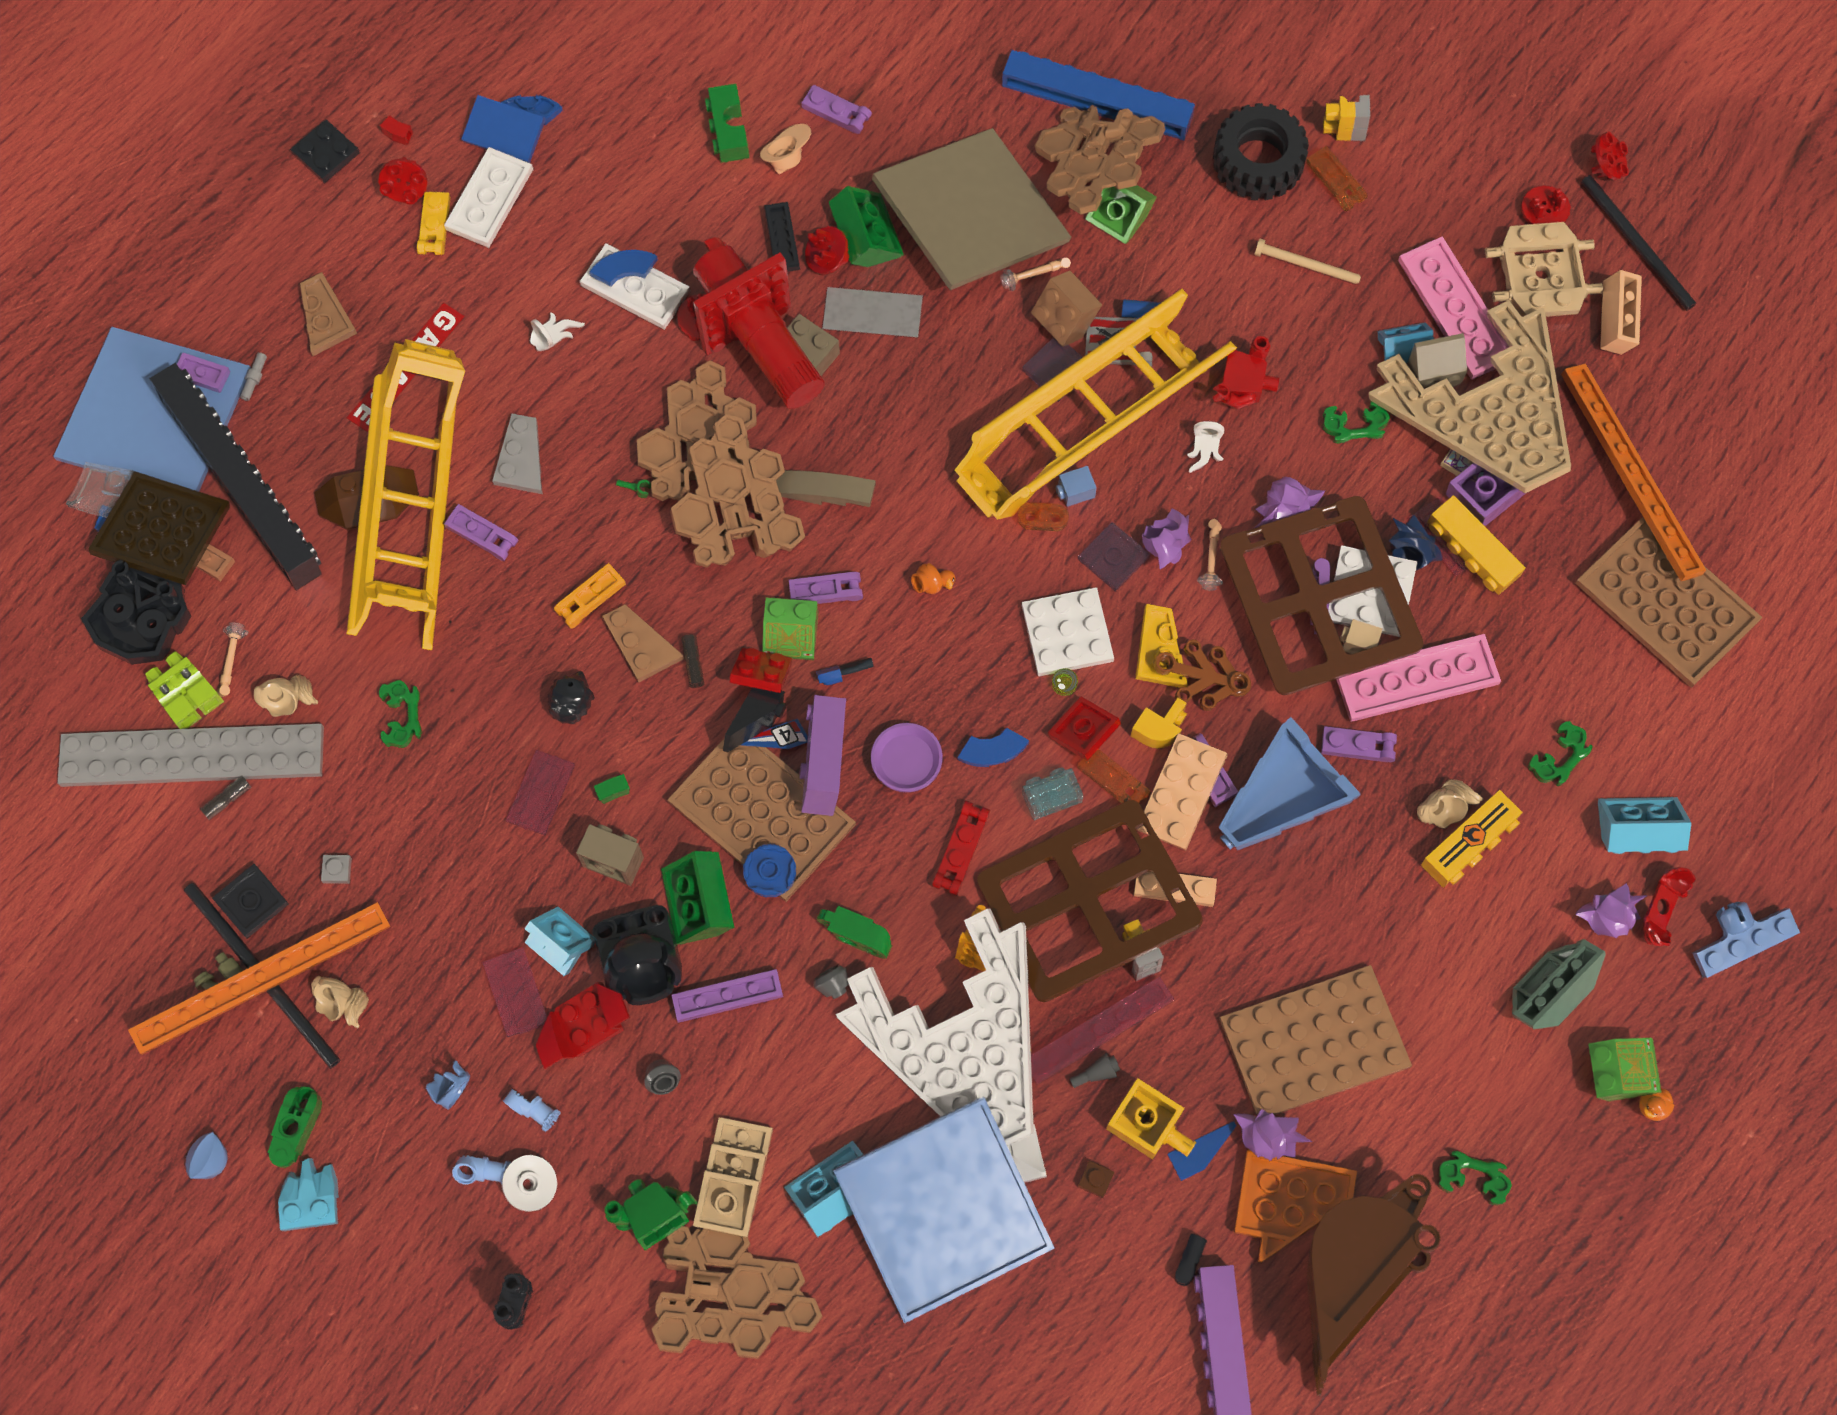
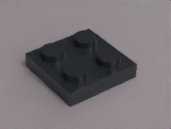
[290,119,360,183]
[212,864,289,939]

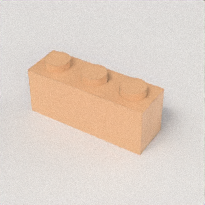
[1600,270,1642,355]

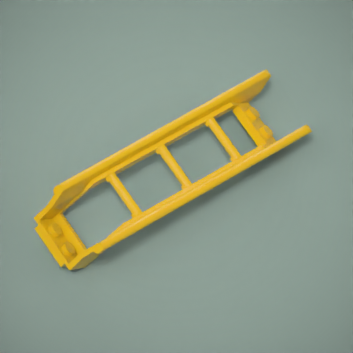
[955,289,1237,520]
[347,339,465,650]

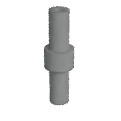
[240,353,267,401]

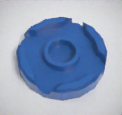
[743,844,796,898]

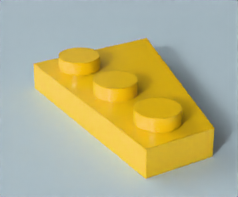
[1135,604,1188,688]

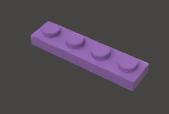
[672,969,783,1023]

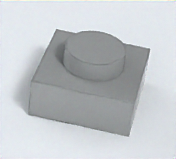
[321,855,352,884]

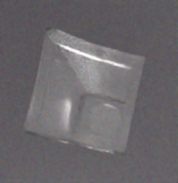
[66,462,134,517]

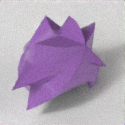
[1254,477,1325,528]
[1142,509,1192,569]
[1576,884,1646,938]
[1233,1109,1313,1161]

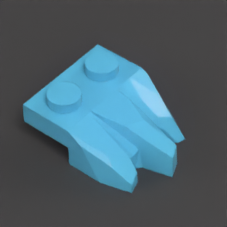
[278,1158,339,1231]

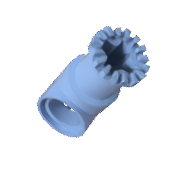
[503,1089,561,1132]
[452,1155,511,1184]

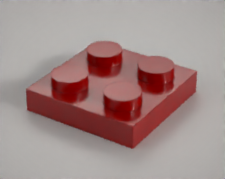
[730,648,792,693]
[1048,696,1121,761]

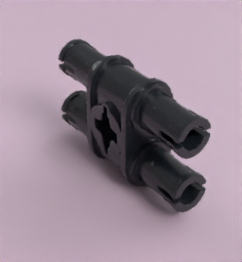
[493,1273,533,1330]

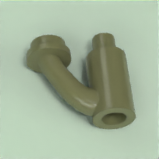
[194,952,243,990]

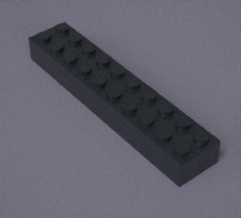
[149,363,322,591]

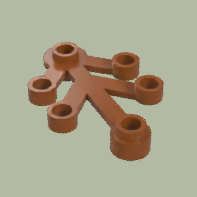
[1153,639,1251,711]

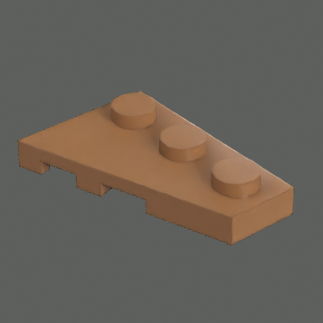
[300,272,357,356]
[602,605,684,683]

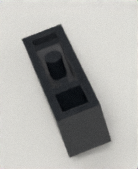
[723,687,786,753]

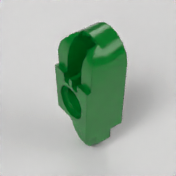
[816,906,892,959]
[268,1086,322,1168]

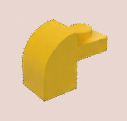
[1131,698,1187,748]

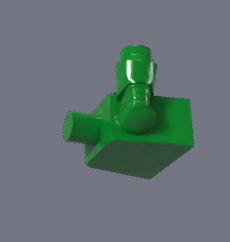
[605,1179,698,1250]

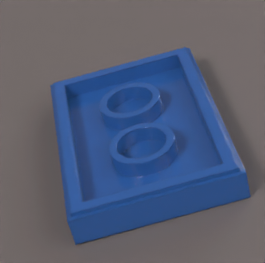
[461,95,546,163]

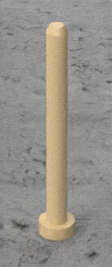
[1254,239,1361,284]

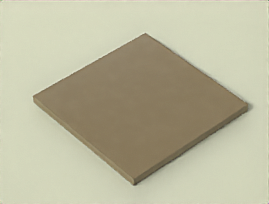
[872,128,1071,290]

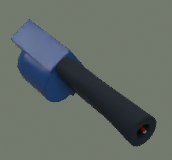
[816,658,874,685]

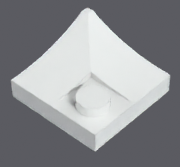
[1007,1124,1047,1183]

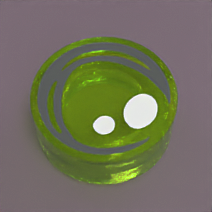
[1052,668,1078,696]

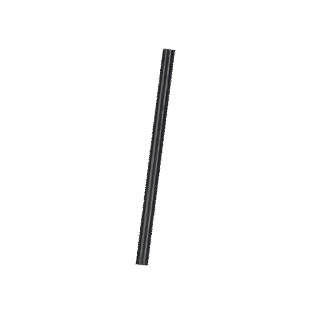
[184,883,340,1069]

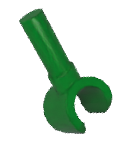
[616,480,651,498]

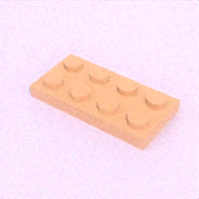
[1137,733,1227,851]

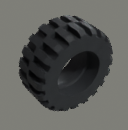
[1213,103,1309,201]

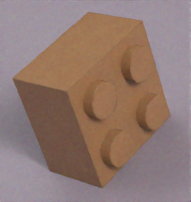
[1031,270,1102,347]

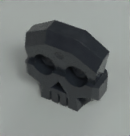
[81,560,191,665]

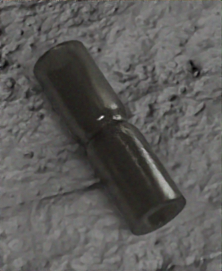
[681,634,705,688]
[200,775,252,820]

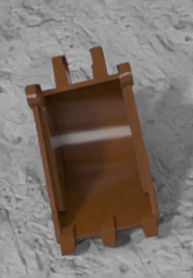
[1307,1174,1441,1396]

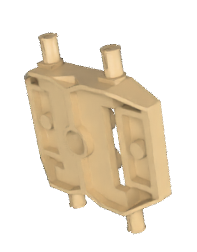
[1485,222,1603,317]

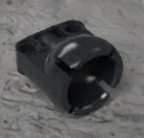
[592,905,682,1005]

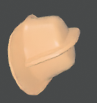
[760,124,811,174]

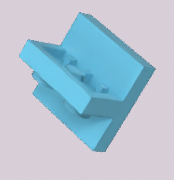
[525,907,596,976]

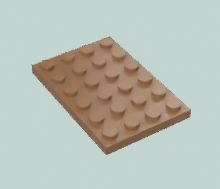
[1575,517,1763,688]
[668,738,856,902]
[1219,965,1412,1116]

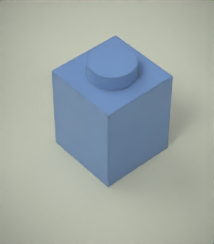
[1056,466,1097,507]

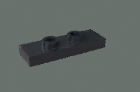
[764,202,800,272]

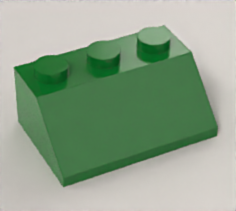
[828,186,904,267]
[661,851,735,945]

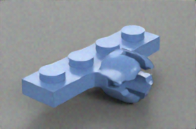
[1692,902,1800,978]

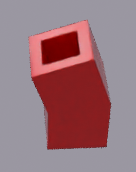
[379,115,413,146]

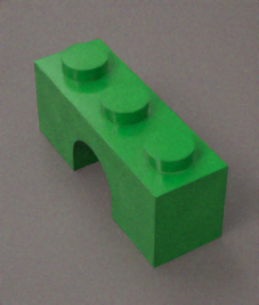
[705,84,750,163]

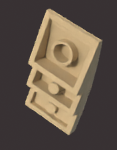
[693,1117,773,1237]

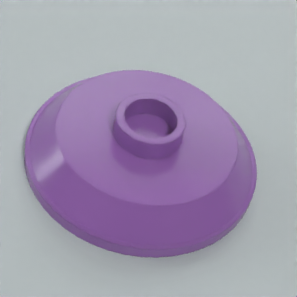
[871,723,942,792]

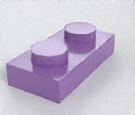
[177,353,231,393]

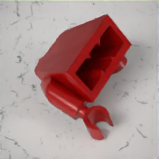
[1213,336,1280,409]

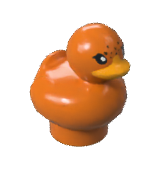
[911,563,956,594]
[1639,1088,1674,1121]

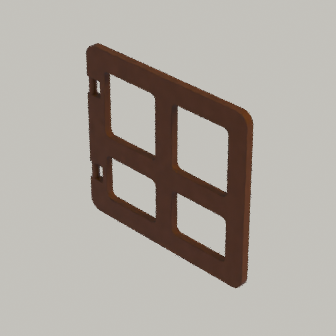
[1220,496,1423,695]
[977,800,1203,1002]

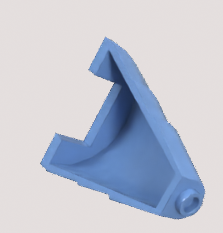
[1219,717,1361,850]

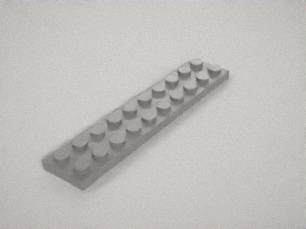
[58,724,324,787]

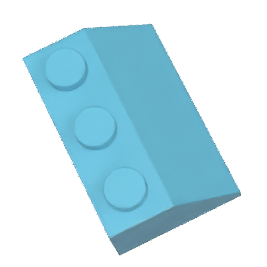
[1598,797,1692,854]
[784,1141,864,1237]

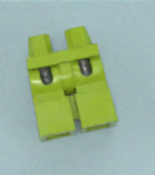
[145,652,224,729]

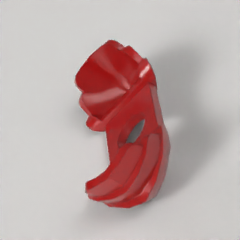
[1643,867,1696,946]

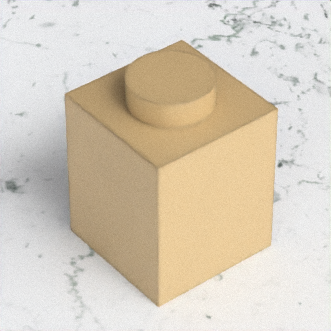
[1340,619,1383,654]

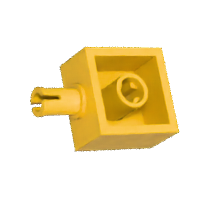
[1106,1078,1196,1160]

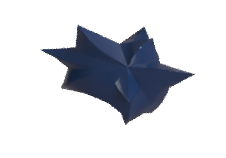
[1389,515,1443,570]

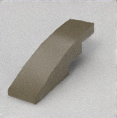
[776,470,876,507]

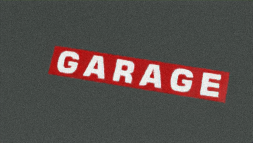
[347,302,465,432]

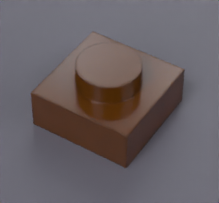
[1078,1161,1114,1199]

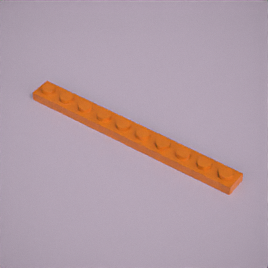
[1561,363,1706,582]
[128,902,390,1055]

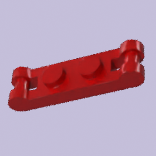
[932,801,991,896]

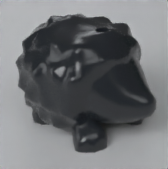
[547,671,595,724]

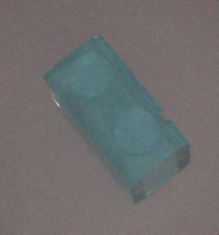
[1022,767,1084,820]

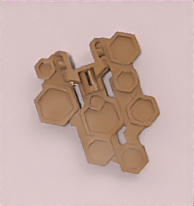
[1035,105,1165,215]
[637,361,757,501]
[670,413,805,568]
[652,1226,822,1359]

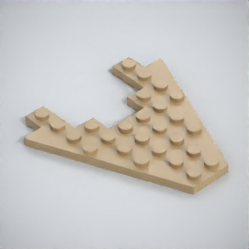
[1369,300,1571,493]

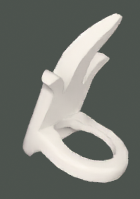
[531,313,585,351]
[1187,421,1224,473]

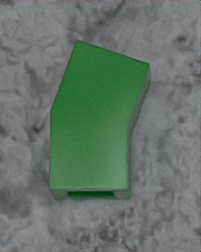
[594,774,630,804]

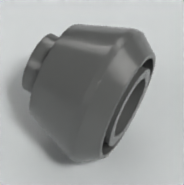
[813,965,849,999]
[644,1059,681,1095]

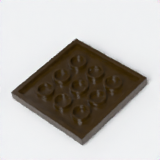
[88,471,230,585]

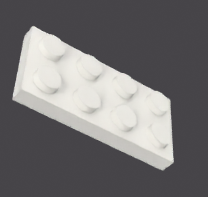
[444,147,533,248]
[580,244,690,330]

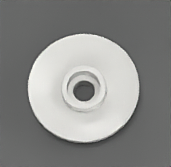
[502,1155,557,1211]

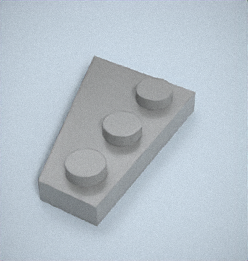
[493,413,543,494]

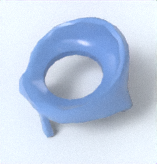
[426,1061,470,1110]

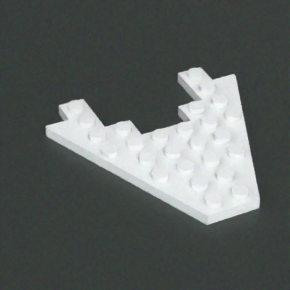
[836,909,1034,1146]

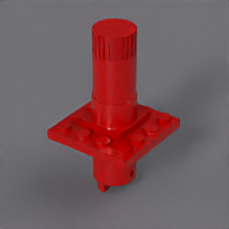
[693,237,825,409]

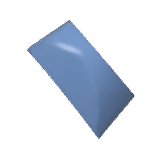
[185,1132,228,1179]

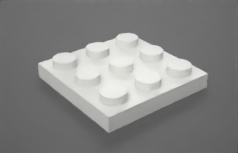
[1329,546,1417,637]
[1022,588,1114,677]

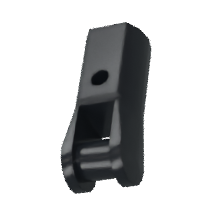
[1175,1234,1207,1286]

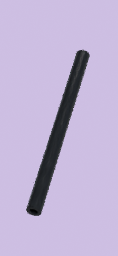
[1581,175,1697,311]

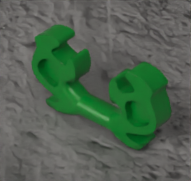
[1323,401,1390,444]
[379,680,422,748]
[1528,721,1593,786]
[1437,1151,1512,1206]

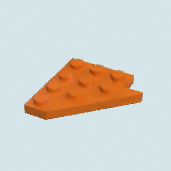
[1234,1150,1357,1263]

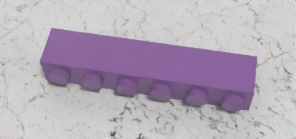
[1193,1265,1252,1415]

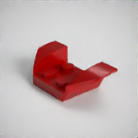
[536,982,630,1069]

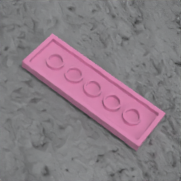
[1398,236,1509,380]
[1336,634,1501,722]

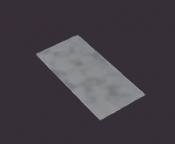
[822,287,923,337]

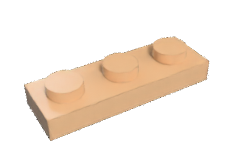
[1134,872,1217,907]

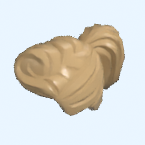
[254,675,318,717]
[1417,779,1483,828]
[311,976,369,1028]

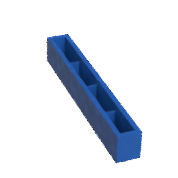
[1002,50,1195,140]

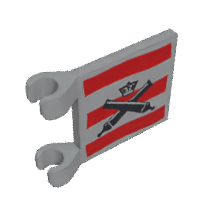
[1085,317,1152,366]

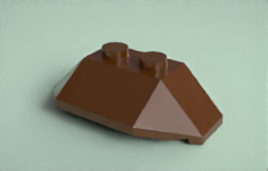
[314,465,419,530]

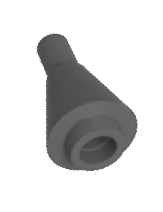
[1070,1052,1120,1088]

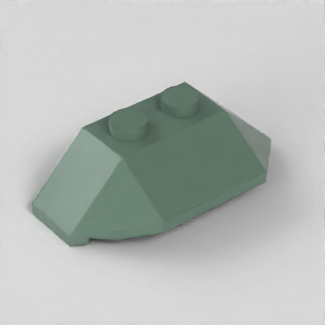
[1512,939,1606,1029]

